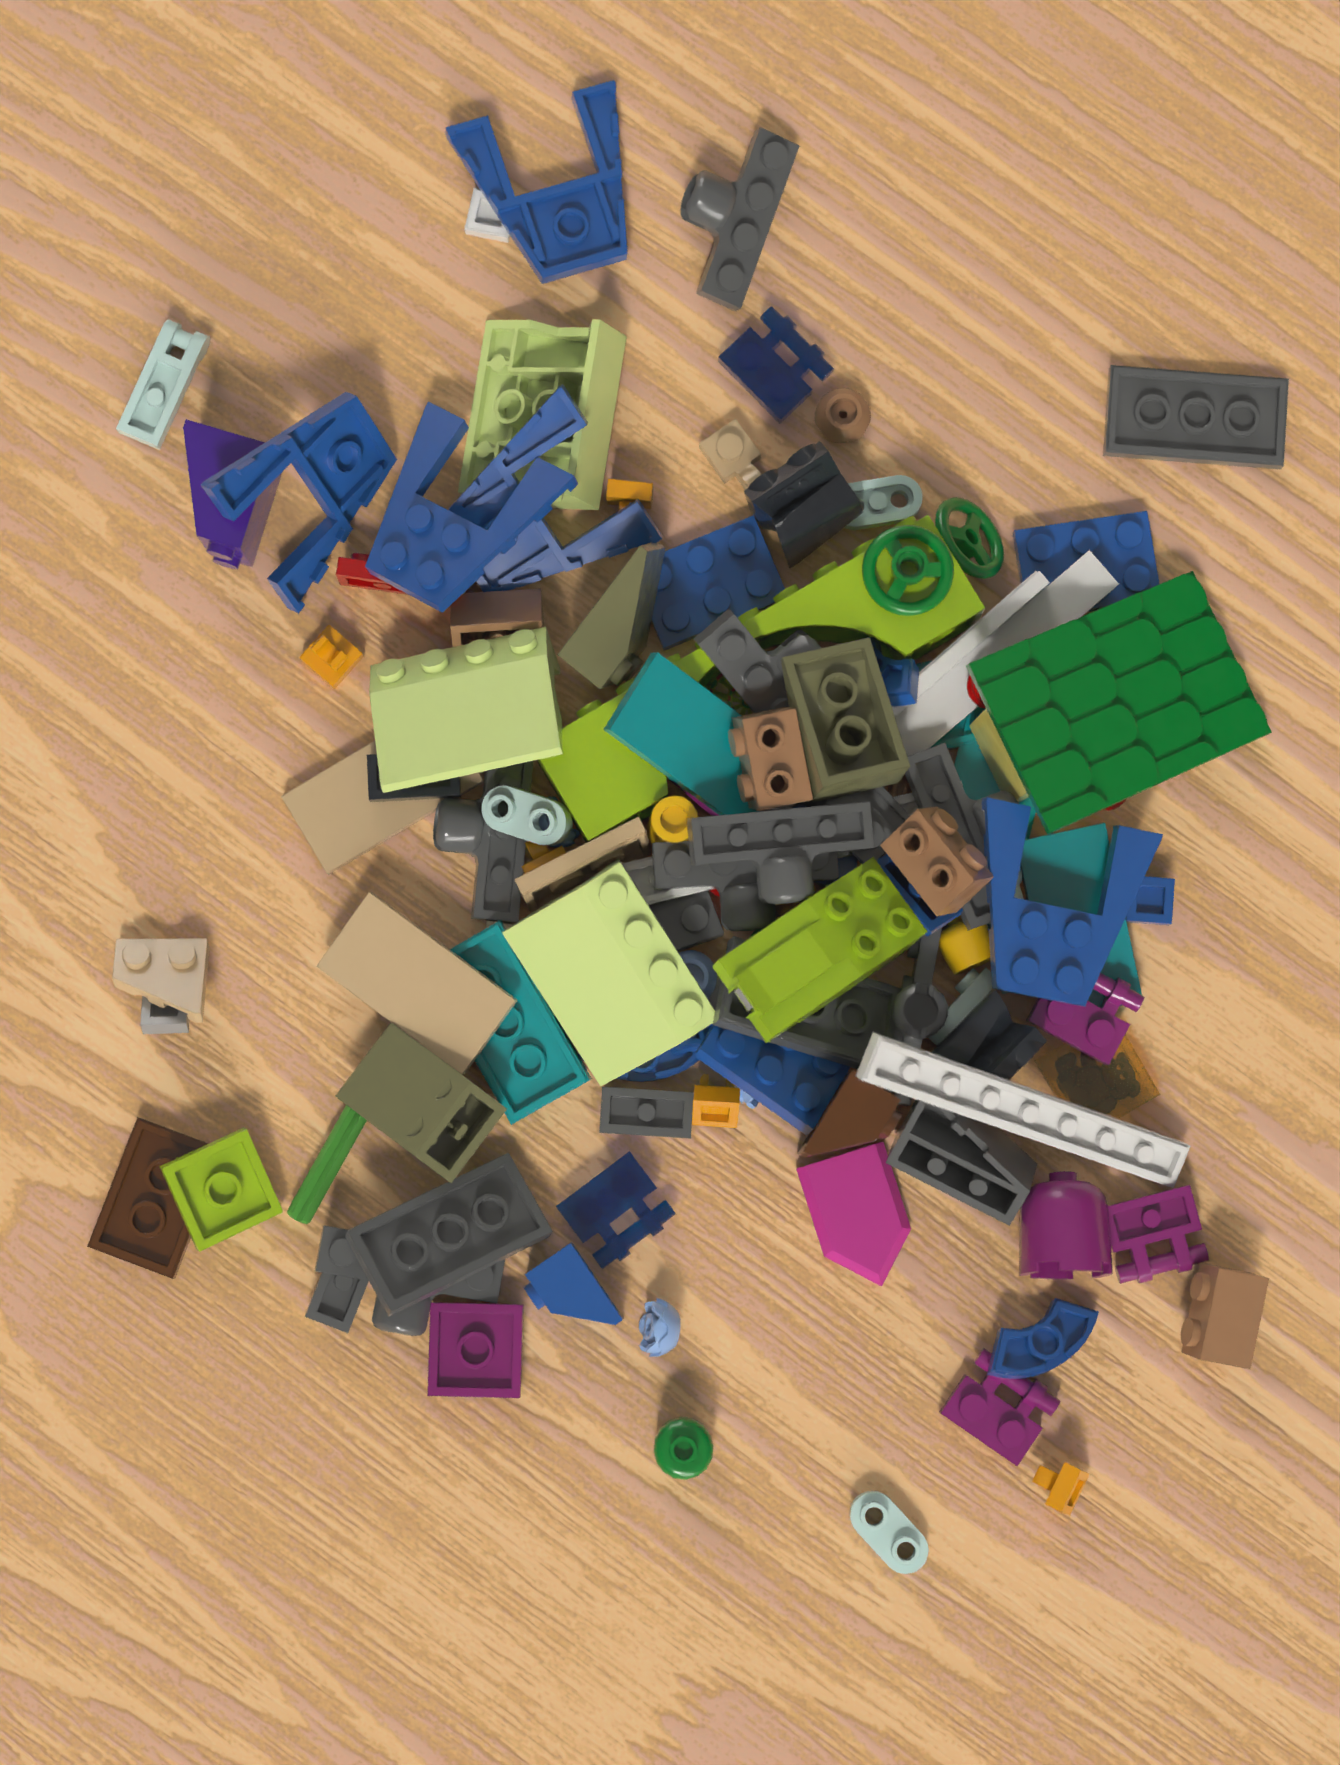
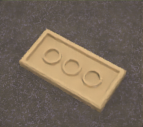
[281,741,484,875]
[316,892,518,1075]

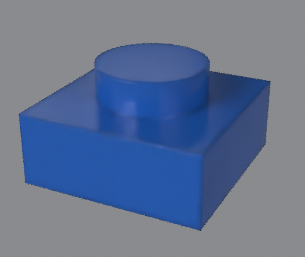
[1126,876,1175,926]

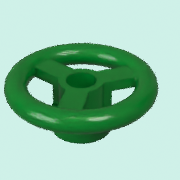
[935,497,1004,579]
[862,525,954,616]

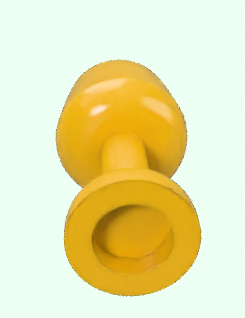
[647,796,699,844]
[938,915,990,975]

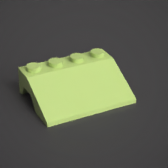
[458,319,627,510]
[369,627,563,793]
[502,858,715,1086]

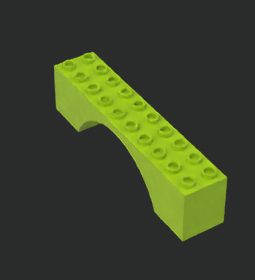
[537,515,985,843]

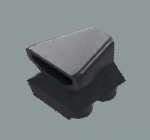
[744,441,863,569]
[931,989,1047,1080]

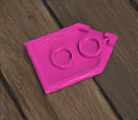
[796,1141,911,1287]

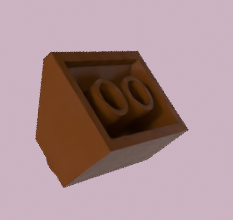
[797,1070,902,1158]

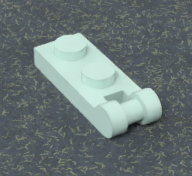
[116,319,210,450]

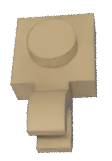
[699,419,762,490]

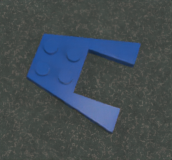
[445,80,628,284]
[448,384,663,592]
[201,392,397,614]
[365,401,578,613]
[982,797,1163,1007]

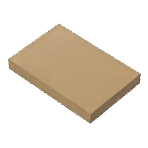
[514,817,652,913]

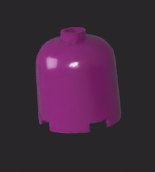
[1019,1171,1113,1280]

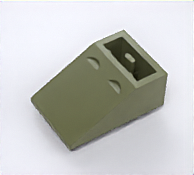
[335,1023,507,1183]

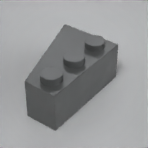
[885,1099,1038,1226]

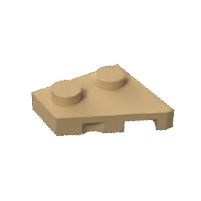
[112,938,210,1023]

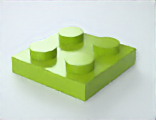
[159,1127,283,1252]

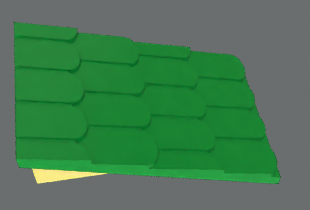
[966,571,1272,835]

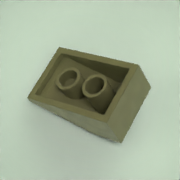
[558,542,665,689]
[781,637,910,803]

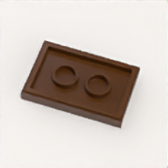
[87,1117,209,1279]

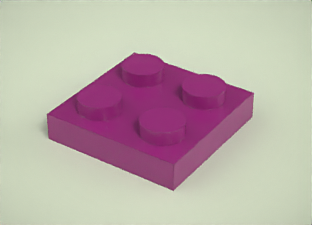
[427,1302,524,1398]

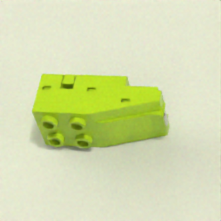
[712,857,927,1043]

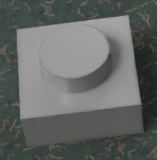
[140,996,190,1034]

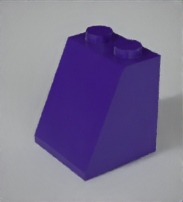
[183,419,282,569]

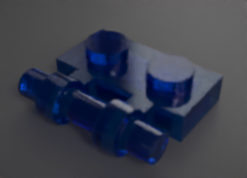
[718,306,834,424]
[556,1151,676,1269]

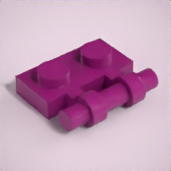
[1026,973,1145,1065]
[1108,1185,1209,1284]
[939,1348,1061,1466]

